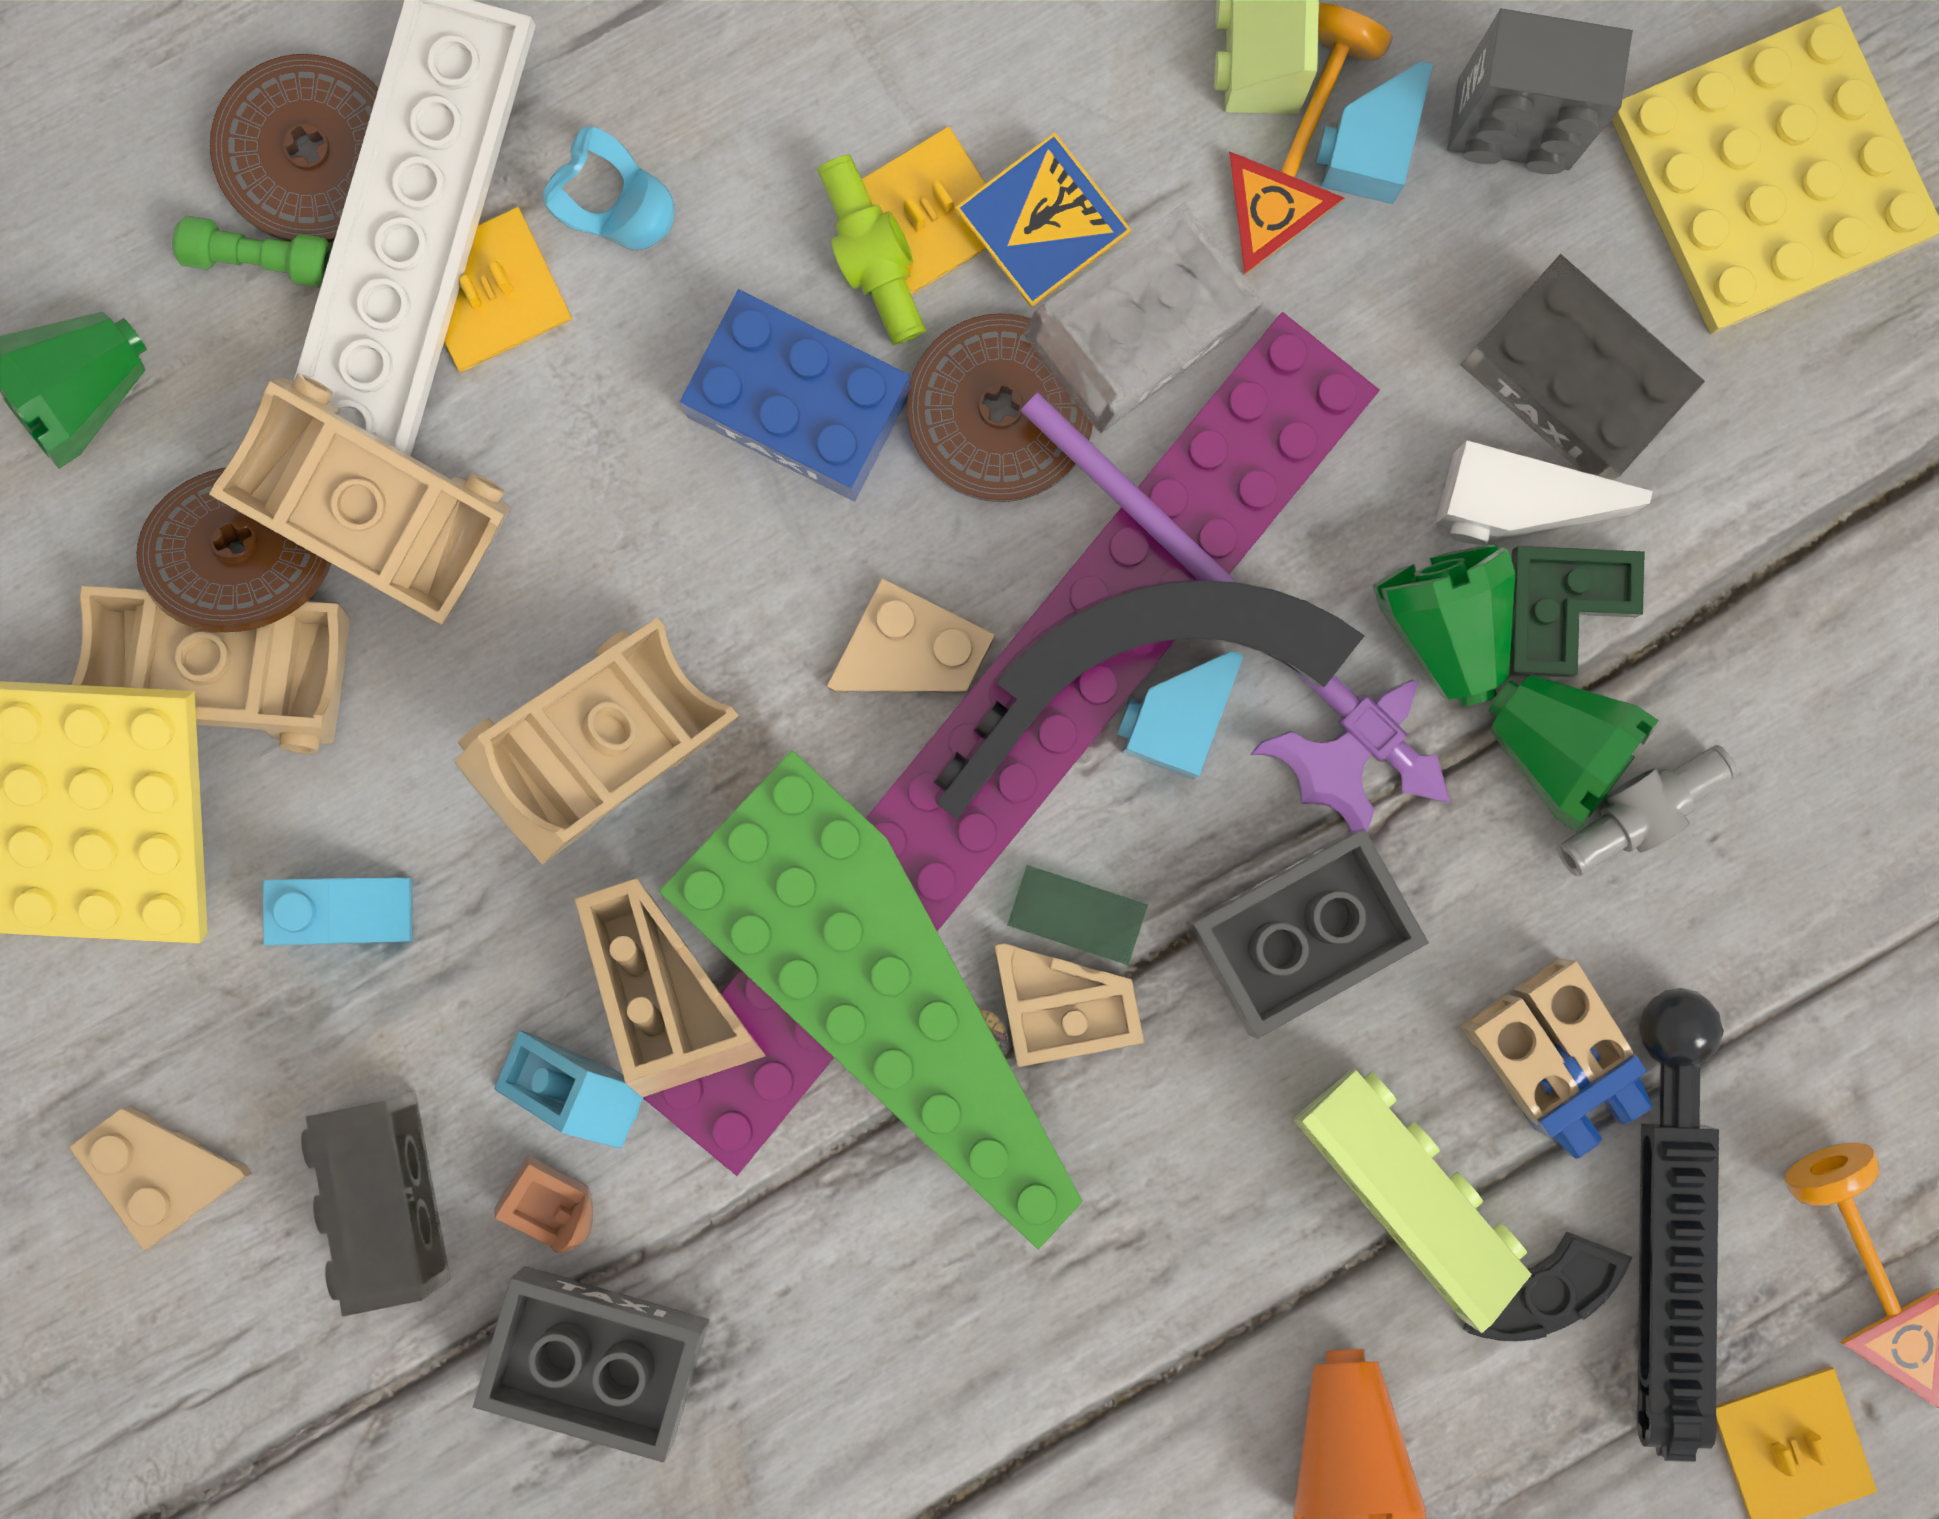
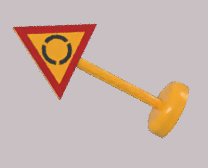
[1229,3,1393,275]
[1785,1142,1939,1408]

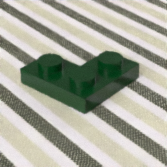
[1509,546,1645,677]

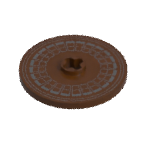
[210,54,379,242]
[906,313,1095,502]
[136,467,332,633]

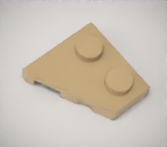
[827,578,995,693]
[994,943,1144,1067]
[69,1106,252,1251]

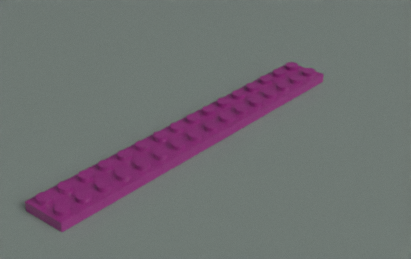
[643,311,1380,1176]

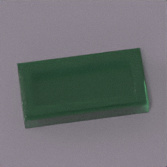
[1007,865,1148,966]

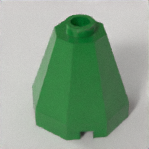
[0,312,147,469]
[1372,544,1515,706]
[1488,675,1659,833]

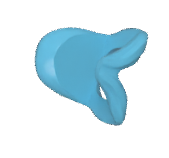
[543,126,675,250]

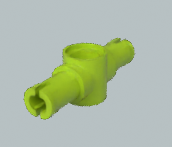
[817,154,927,346]

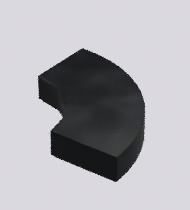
[1463,1231,1633,1342]

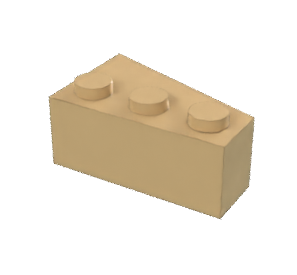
[574,878,766,1097]

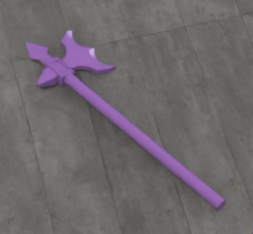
[1020,392,1451,833]

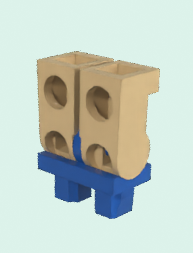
[1459,958,1652,1159]

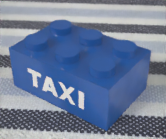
[679,289,911,502]

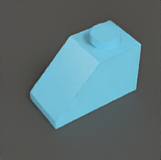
[1315,61,1433,204]
[1117,651,1244,779]
[263,878,413,946]
[494,1030,643,1149]

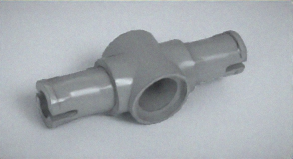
[1556,745,1738,876]

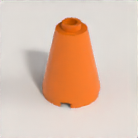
[1293,1349,1427,1519]

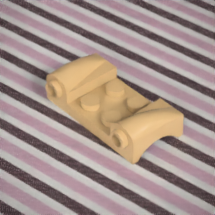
[209,373,511,625]
[71,585,351,754]
[454,617,739,865]

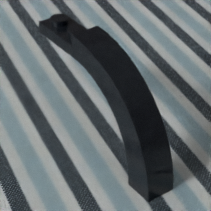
[933,580,1365,819]

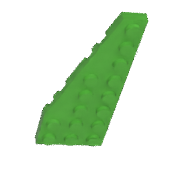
[658,750,1083,1250]

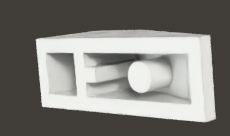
[1435,440,1653,545]

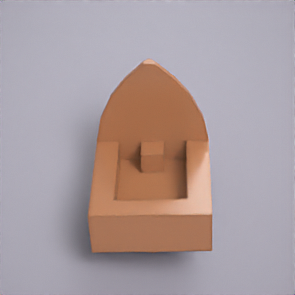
[494,1155,593,1253]

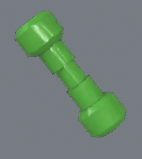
[172,216,332,288]

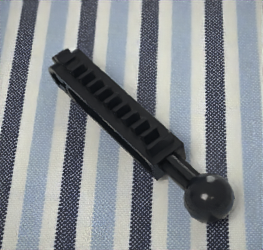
[1636,988,1724,1462]

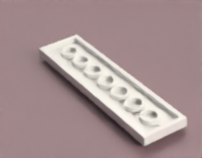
[294,0,536,456]

